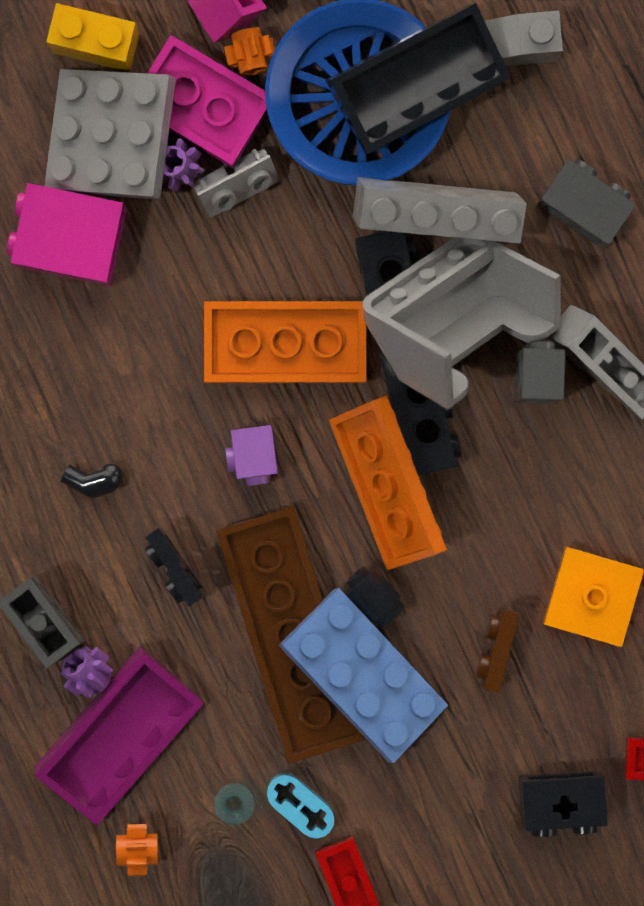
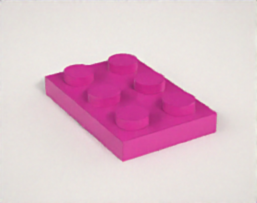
[147,35,268,168]

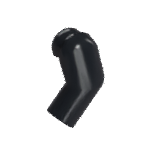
[60,463,123,498]

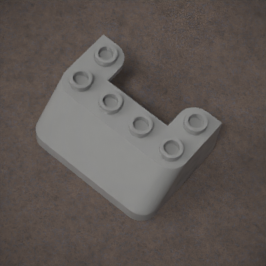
[363,237,561,409]

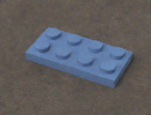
[278,588,448,763]

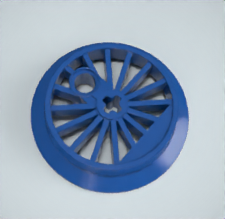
[265,0,451,185]

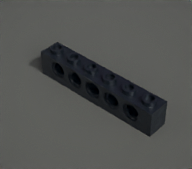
[354,231,462,475]

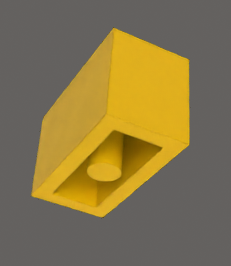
[46,3,140,72]

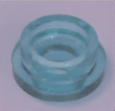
[214,783,255,825]

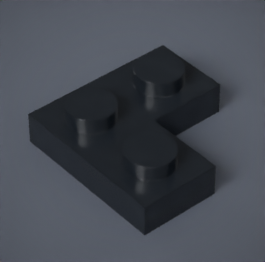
[145,527,207,607]

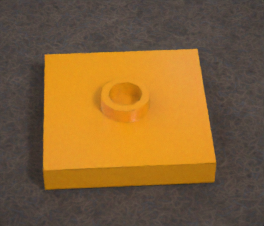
[543,546,644,647]

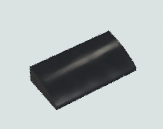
[325,3,511,154]

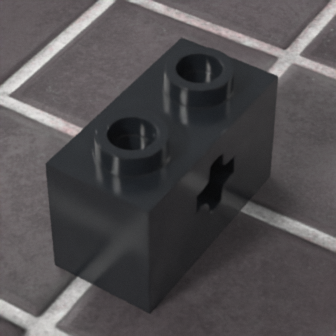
[518,771,608,837]

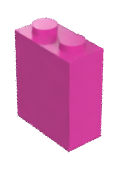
[7,183,127,287]

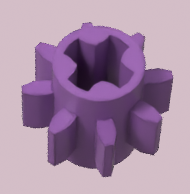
[162,139,204,192]
[60,645,113,698]

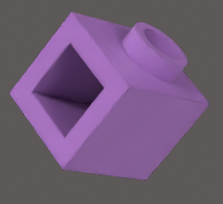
[225,425,278,486]

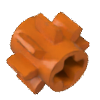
[224,27,275,76]
[116,824,158,876]

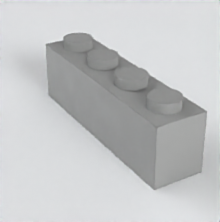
[353,177,527,243]

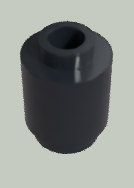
[345,566,405,628]

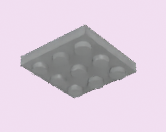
[44,69,176,200]

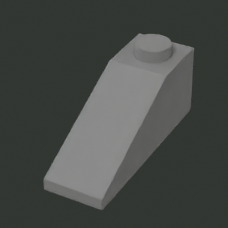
[485,11,563,66]
[547,305,644,419]

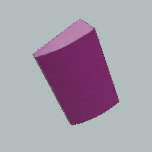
[34,645,204,825]

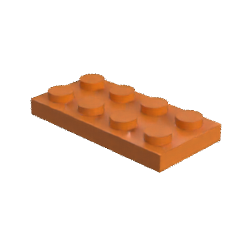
[204,301,366,383]
[329,395,447,570]

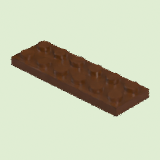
[216,506,366,764]

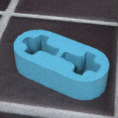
[267,772,334,839]

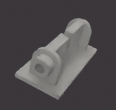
[194,148,281,218]

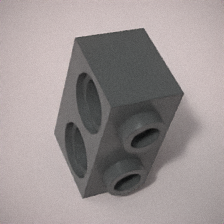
[514,341,565,404]

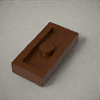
[476,607,519,693]

